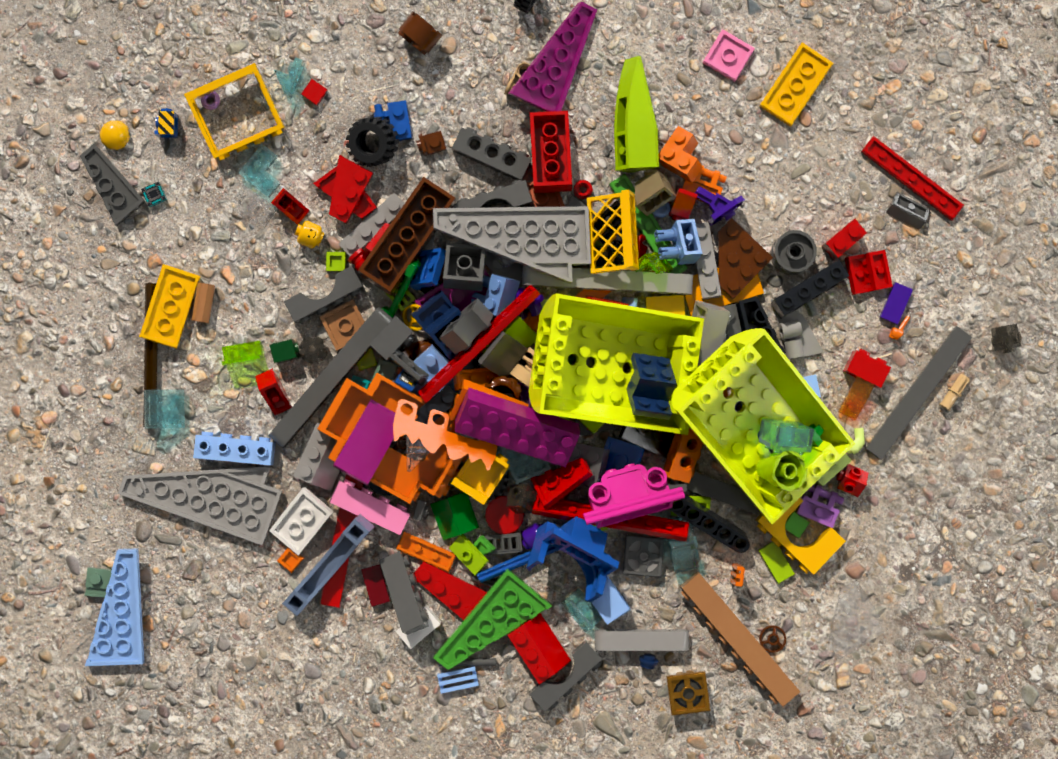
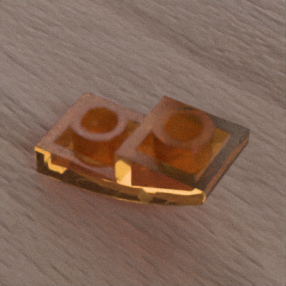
[838,377,874,421]

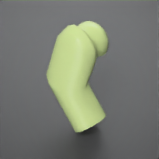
[847,428,865,454]

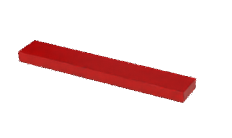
[861,136,964,221]

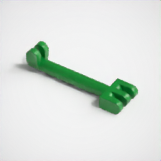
[382,260,421,318]

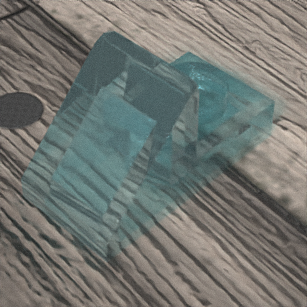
[274,57,305,99]

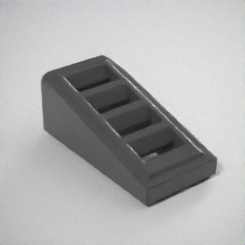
[484,532,523,555]

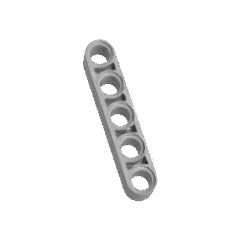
[595,629,689,651]

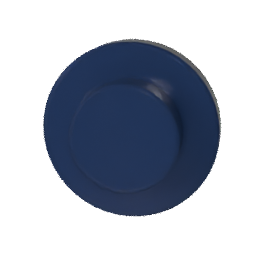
[639,653,658,669]

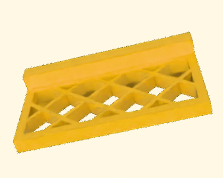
[587,190,639,274]

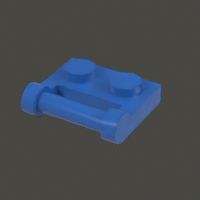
[410,248,446,290]

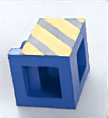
[154,108,178,138]

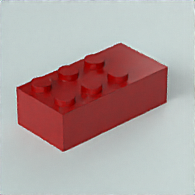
[530,111,572,193]

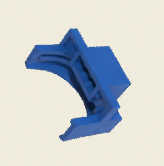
[526,517,619,602]

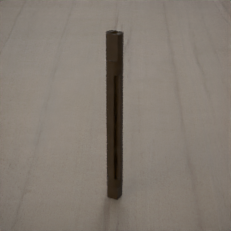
[143,283,158,427]

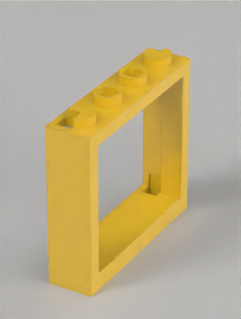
[184,63,285,160]

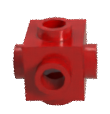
[836,464,869,497]

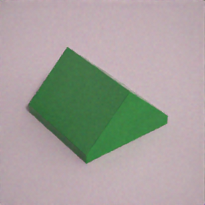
[430,492,479,540]

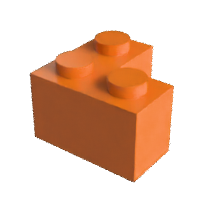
[659,126,703,183]

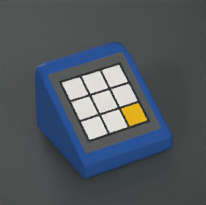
[395,370,417,392]

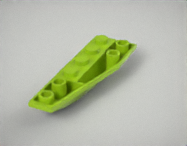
[614,56,659,173]

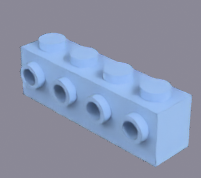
[193,431,276,465]

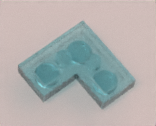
[238,144,281,198]

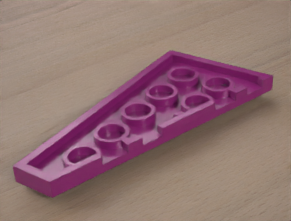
[508,2,597,112]

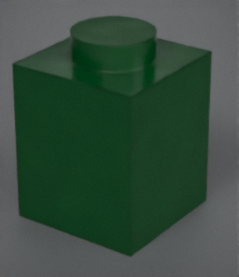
[269,339,301,364]

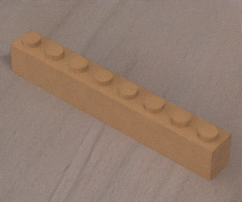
[680,571,800,707]

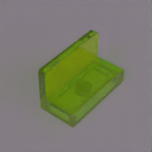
[634,252,673,274]
[222,340,264,366]

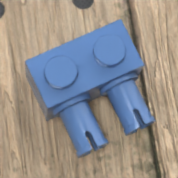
[654,219,703,265]
[471,274,520,316]

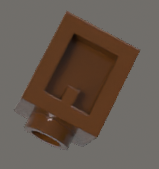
[416,131,446,156]

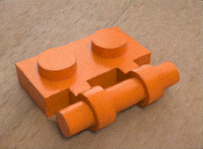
[682,165,727,203]

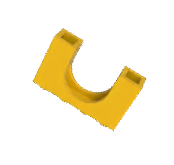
[755,498,846,575]

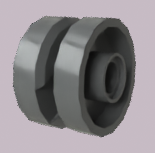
[770,230,817,275]

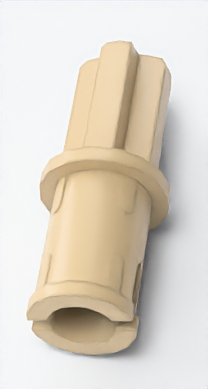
[939,374,970,411]

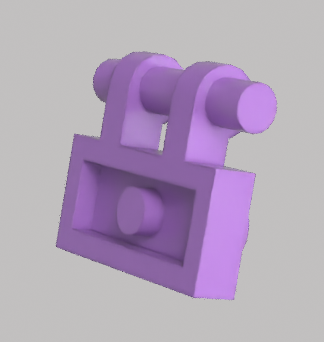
[796,484,844,528]

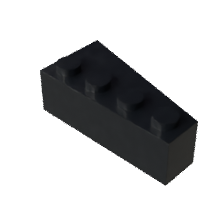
[733,297,791,362]

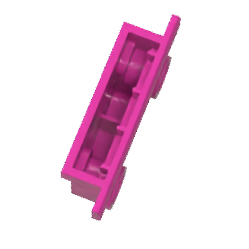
[583,464,685,528]

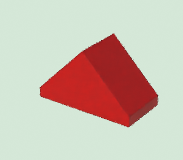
[271,188,310,225]

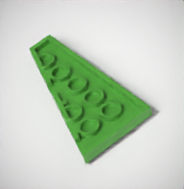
[433,568,552,670]

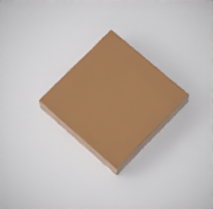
[319,300,365,351]

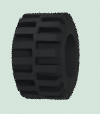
[346,116,399,167]

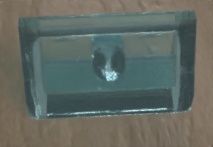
[561,588,602,632]

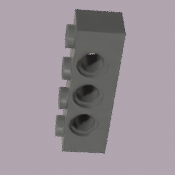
[452,127,531,181]

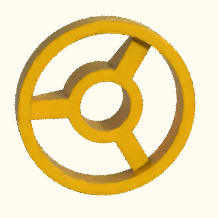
[403,304,422,331]

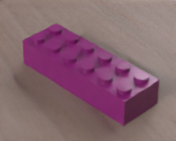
[454,387,580,467]

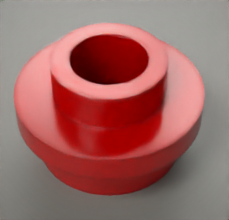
[573,180,593,199]

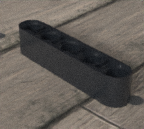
[670,494,750,553]

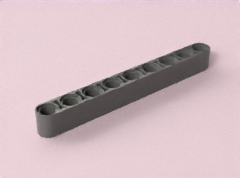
[268,307,393,448]

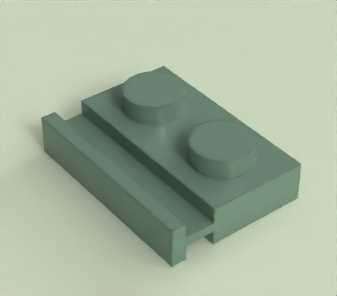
[84,567,112,598]

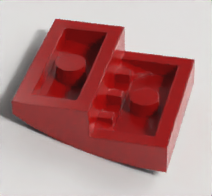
[845,250,893,295]

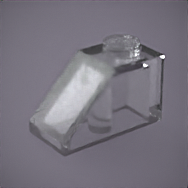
[406,435,430,472]

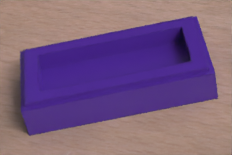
[879,282,913,325]

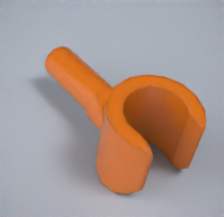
[889,316,910,340]

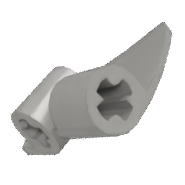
[776,311,823,359]

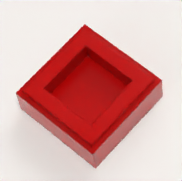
[301,79,328,106]

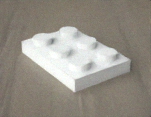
[269,487,334,555]

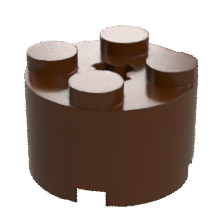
[398,11,443,56]

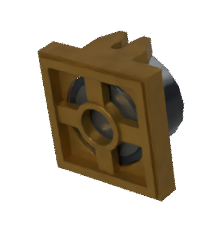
[666,670,710,716]

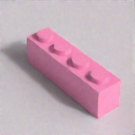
[330,479,410,535]

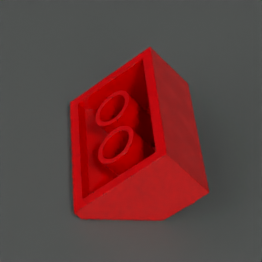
[507,612,571,684]

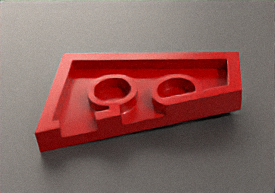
[313,166,377,220]

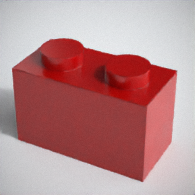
[822,219,867,260]
[843,349,891,388]

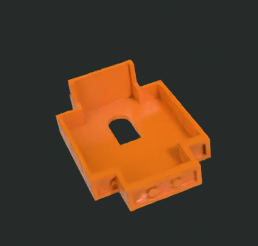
[317,373,469,504]

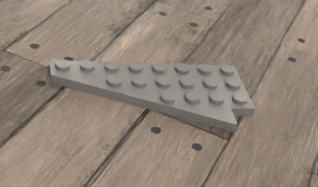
[118,466,283,545]

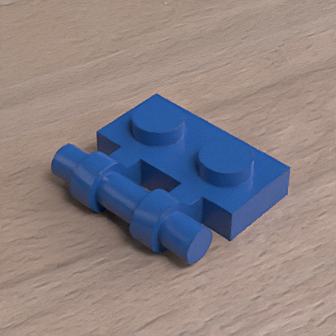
[373,100,412,141]

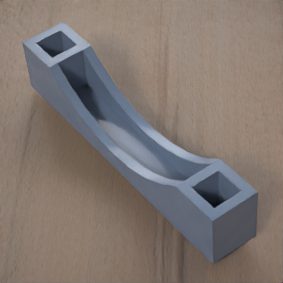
[282,514,375,616]

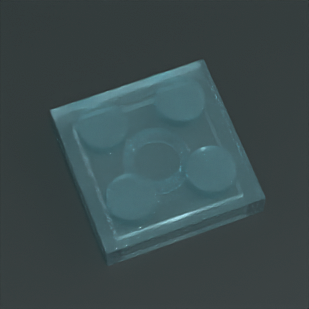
[144,390,185,429]

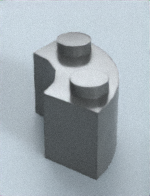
[440,299,493,355]

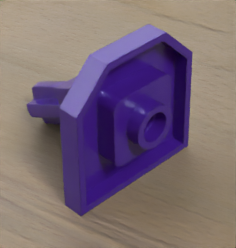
[695,187,745,227]

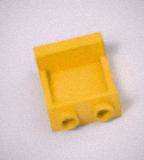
[451,454,510,505]

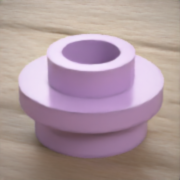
[201,92,220,110]

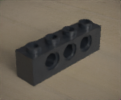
[771,260,849,319]

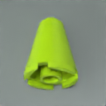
[756,451,807,491]

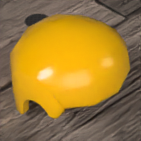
[100,120,130,150]

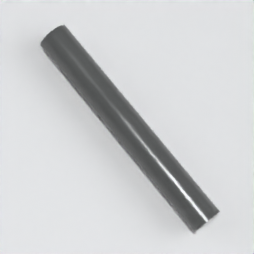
[438,658,496,666]

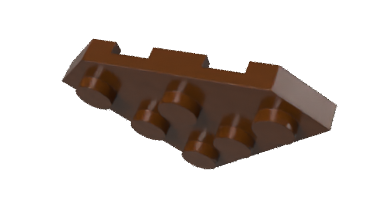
[718,218,773,299]

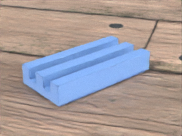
[437,666,479,694]

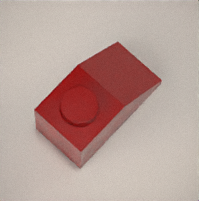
[668,188,698,221]
[255,368,292,416]

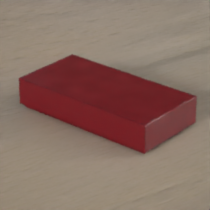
[361,564,391,607]

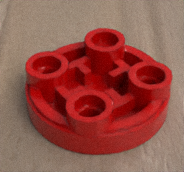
[485,495,524,534]

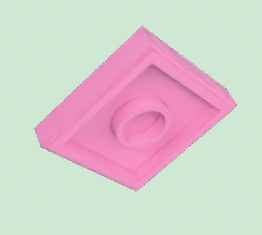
[703,29,755,82]

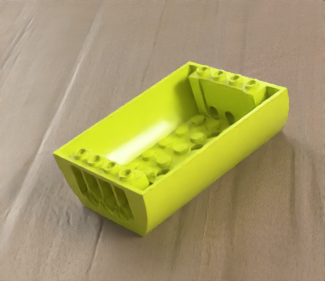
[528,293,704,435]
[671,328,855,524]

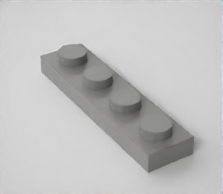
[339,193,405,256]
[696,222,721,300]

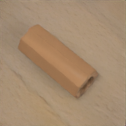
[192,283,215,323]

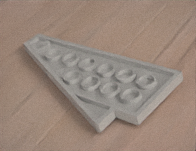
[433,206,591,283]

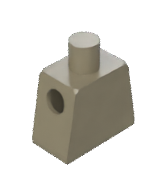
[635,169,676,216]

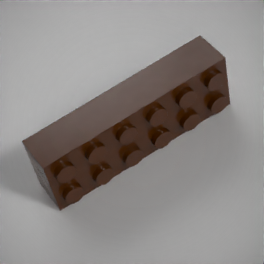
[358,177,456,296]

